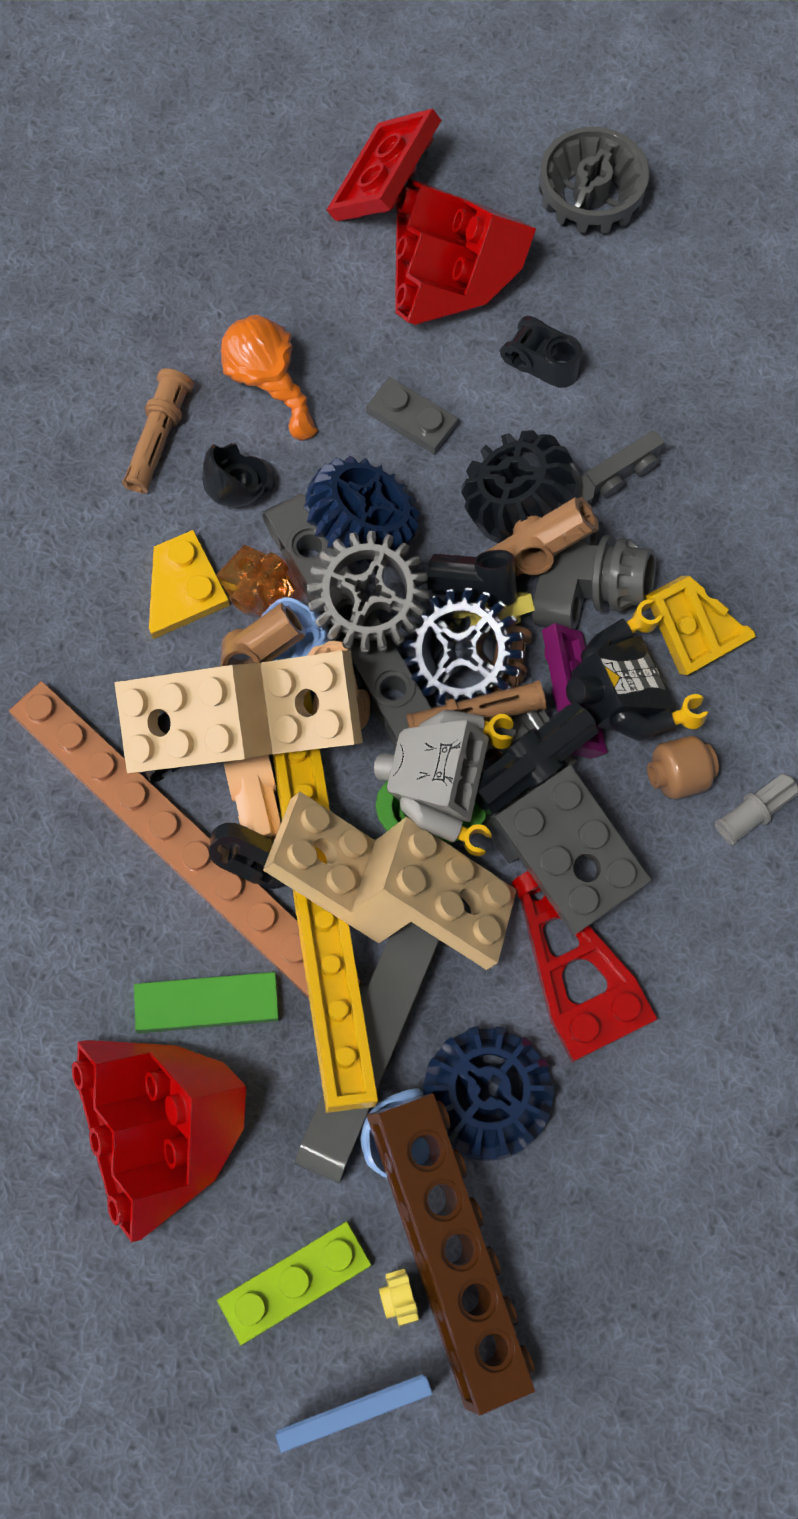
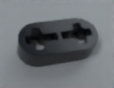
[209,823,285,889]

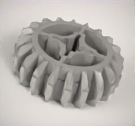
[307,531,429,654]

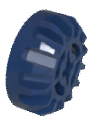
[423,1026,554,1161]

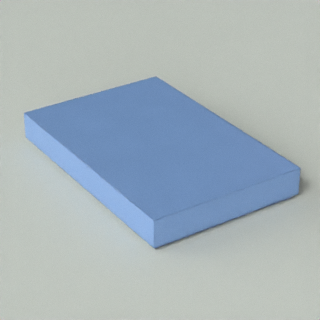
[275,1374,433,1453]

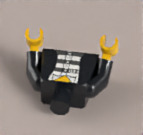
[566,599,709,741]

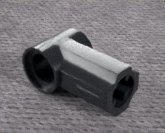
[427,550,518,608]

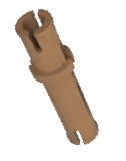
[406,680,546,728]

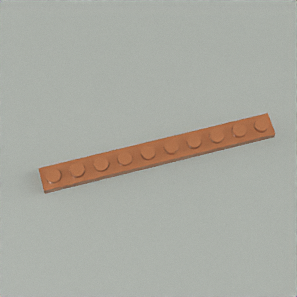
[9,681,361,998]

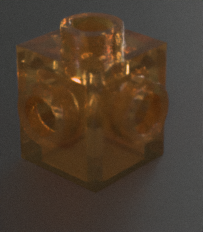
[216,544,296,616]

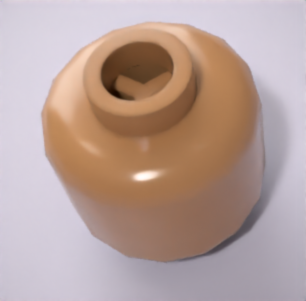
[647,736,719,799]

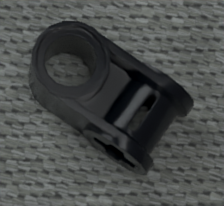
[500,316,582,388]

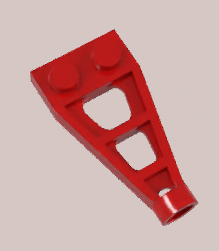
[511,871,657,1063]

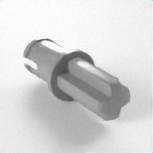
[715,774,798,845]

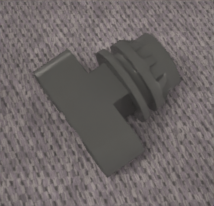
[532,514,656,629]

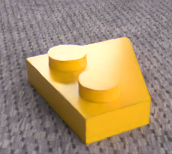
[149,530,230,639]
[645,576,756,675]

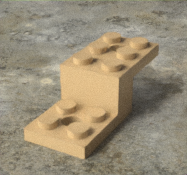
[114,650,363,773]
[263,792,516,970]

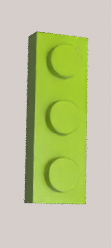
[217,1221,372,1346]

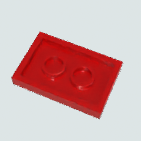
[326,108,442,221]

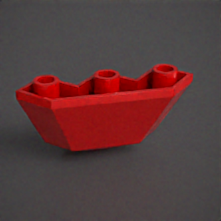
[395,178,536,325]
[72,1040,246,1242]

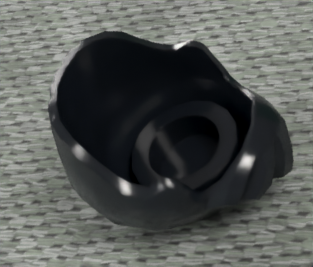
[202,443,275,507]

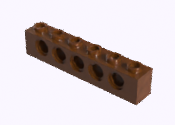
[366,1093,535,1416]

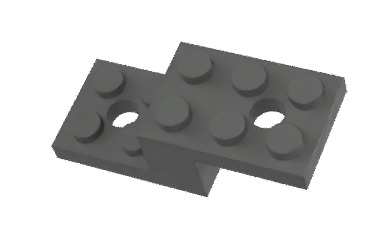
[482,715,652,935]

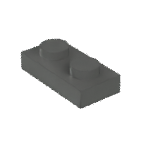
[366,377,458,455]

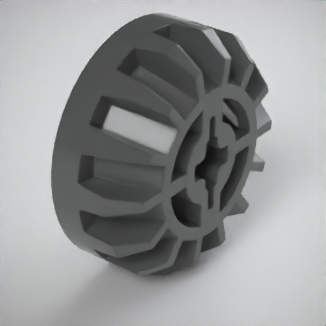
[539,127,649,233]

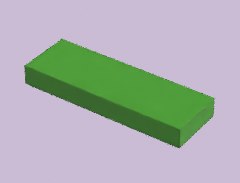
[134,972,279,1034]

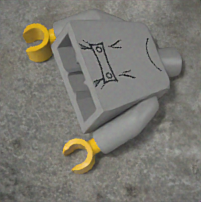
[374,710,513,856]

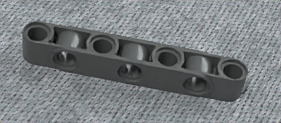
[262,493,431,749]

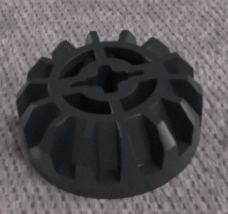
[461,430,581,543]

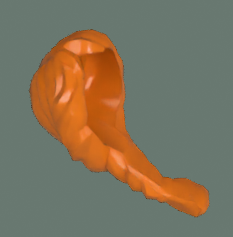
[221,315,318,441]

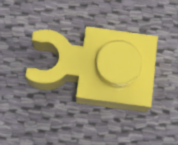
[378,1269,419,1327]

